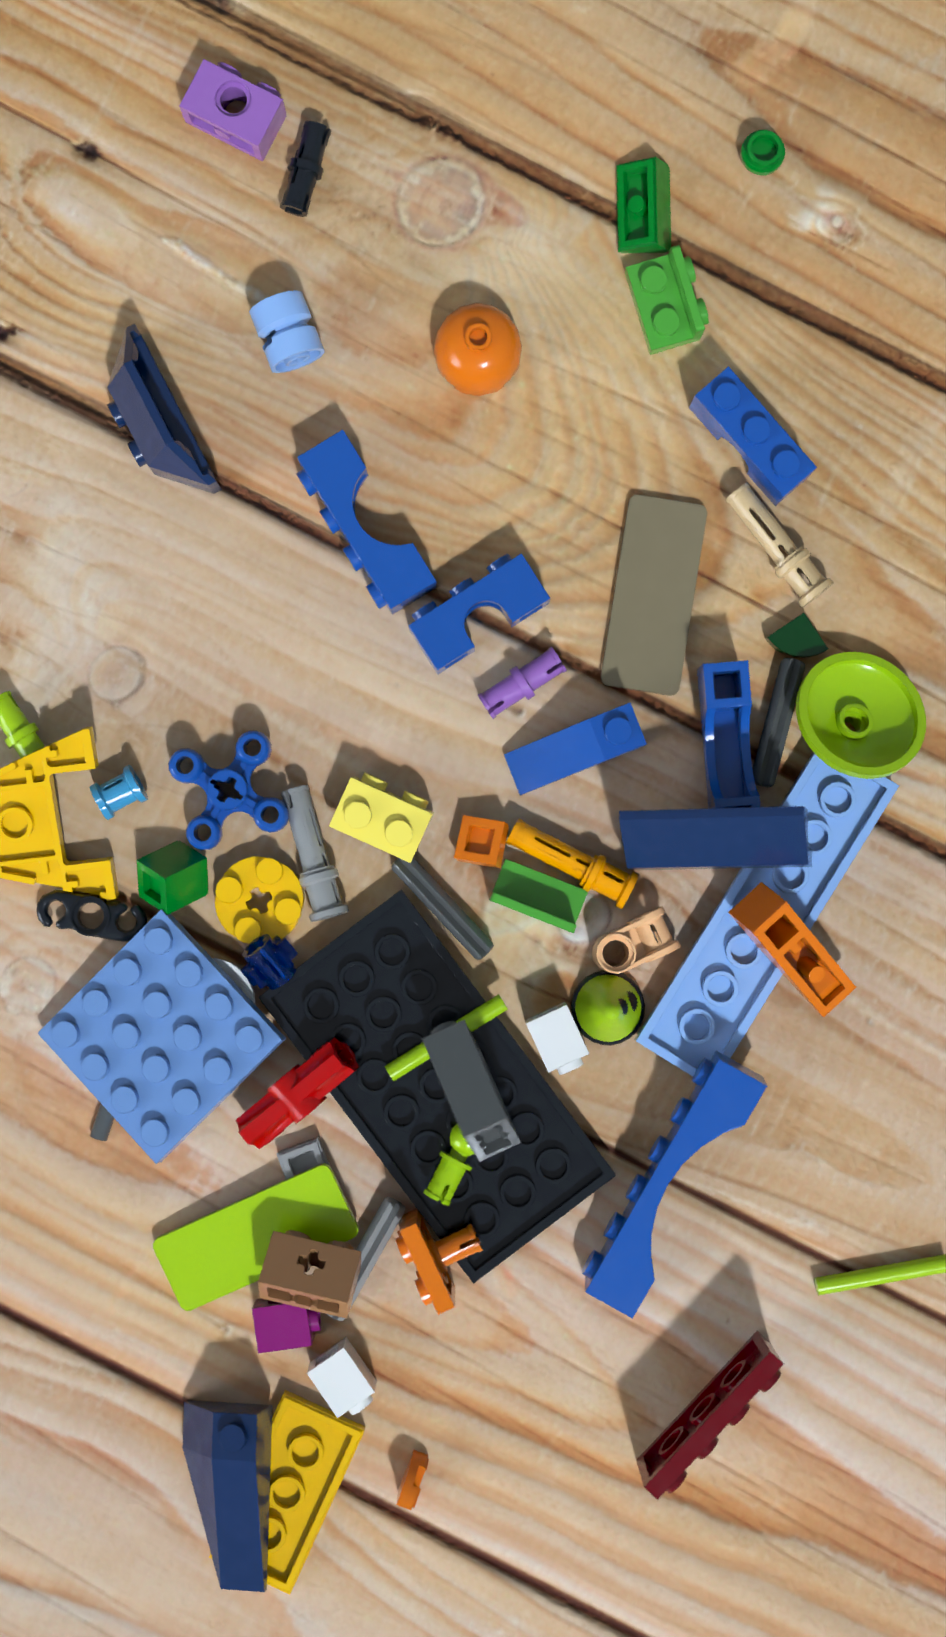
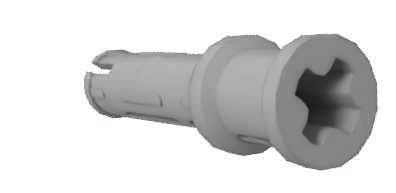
[281,785,349,922]

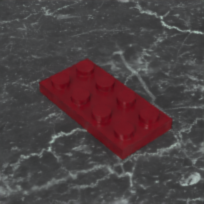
[636,1331,784,1500]

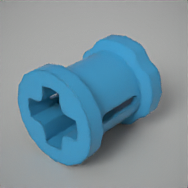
[89,765,148,820]

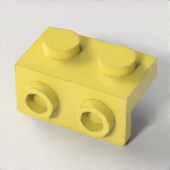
[329,772,434,863]

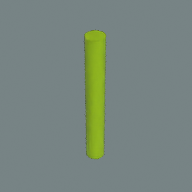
[385,994,508,1081]
[814,1254,946,1296]

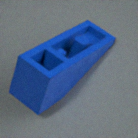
[504,702,647,795]

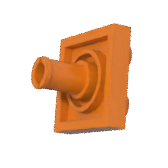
[396,1208,483,1315]

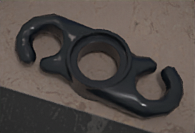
[36,890,147,942]

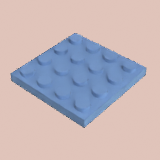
[38,909,287,1164]

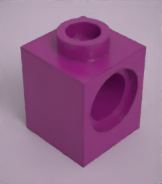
[252,1298,321,1354]

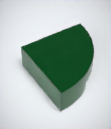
[766,613,828,657]

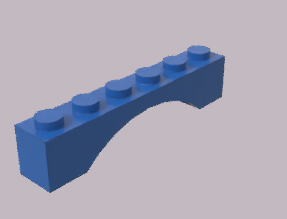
[582,1051,767,1319]

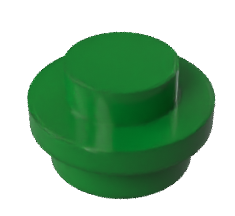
[741,130,785,175]

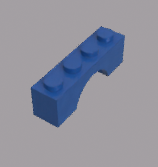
[296,429,437,615]
[697,660,760,809]

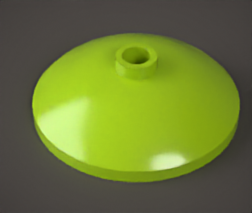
[796,652,926,779]

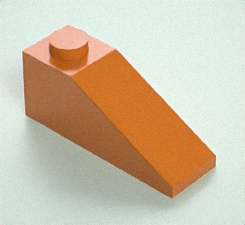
[728,882,856,1018]

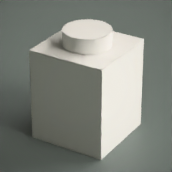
[525,1002,589,1075]
[307,1337,377,1418]

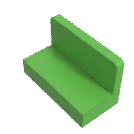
[489,859,588,933]

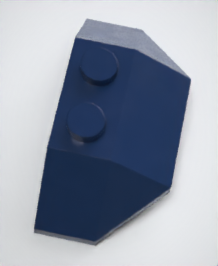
[107,323,222,494]

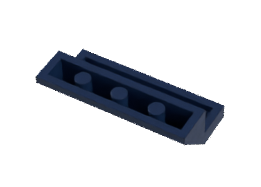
[619,806,812,870]

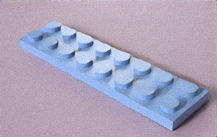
[634,752,899,1077]

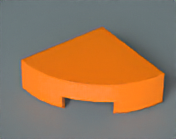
[396,1449,429,1510]

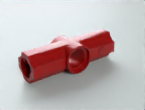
[235,1037,359,1149]

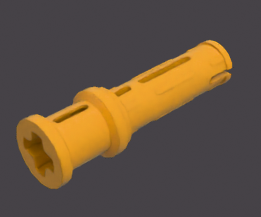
[506,818,640,910]

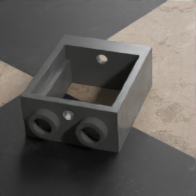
[422,1020,521,1161]

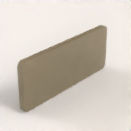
[601,495,707,696]

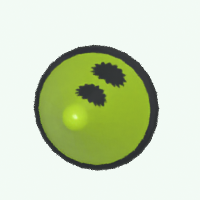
[571,971,645,1046]

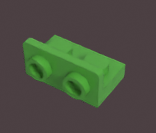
[625,245,709,355]

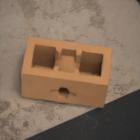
[258,1230,361,1319]

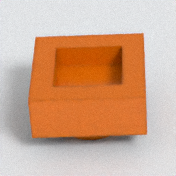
[454,815,509,868]

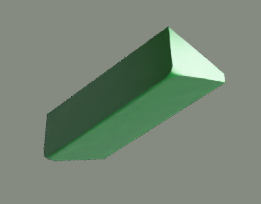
[616,157,671,253]

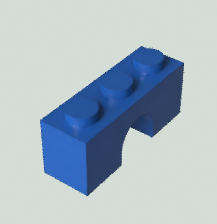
[689,366,817,506]
[408,553,550,674]

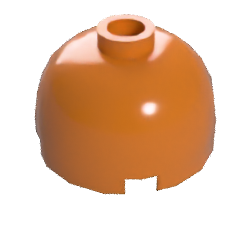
[434,303,522,396]

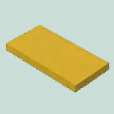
[209,1390,365,1595]

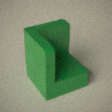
[137,841,208,915]

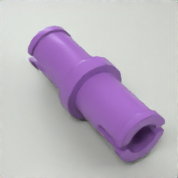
[478,646,567,719]

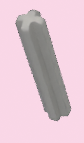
[327,1197,405,1321]

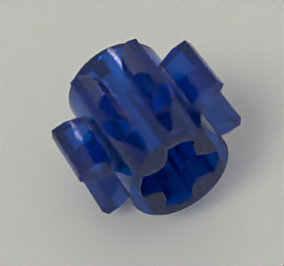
[241,934,298,990]

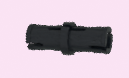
[280,121,331,217]

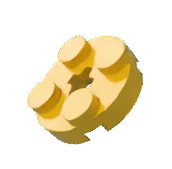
[215,856,305,945]

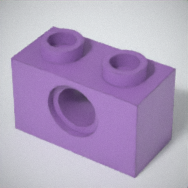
[179,59,287,162]

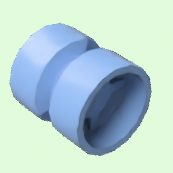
[249,290,325,373]

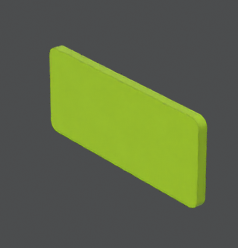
[153,1163,359,1311]

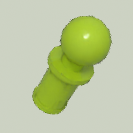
[423,1123,474,1206]

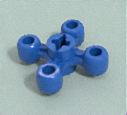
[168,730,289,850]

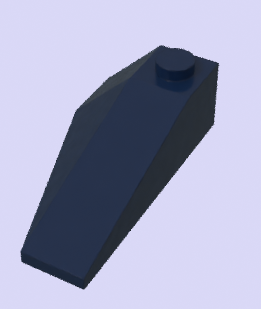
[182,1400,272,1592]

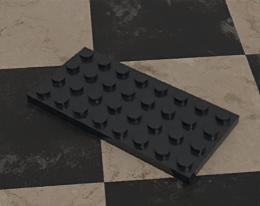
[259,889,616,1284]

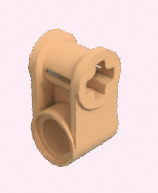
[591,906,681,974]

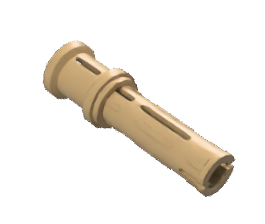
[726,483,834,608]

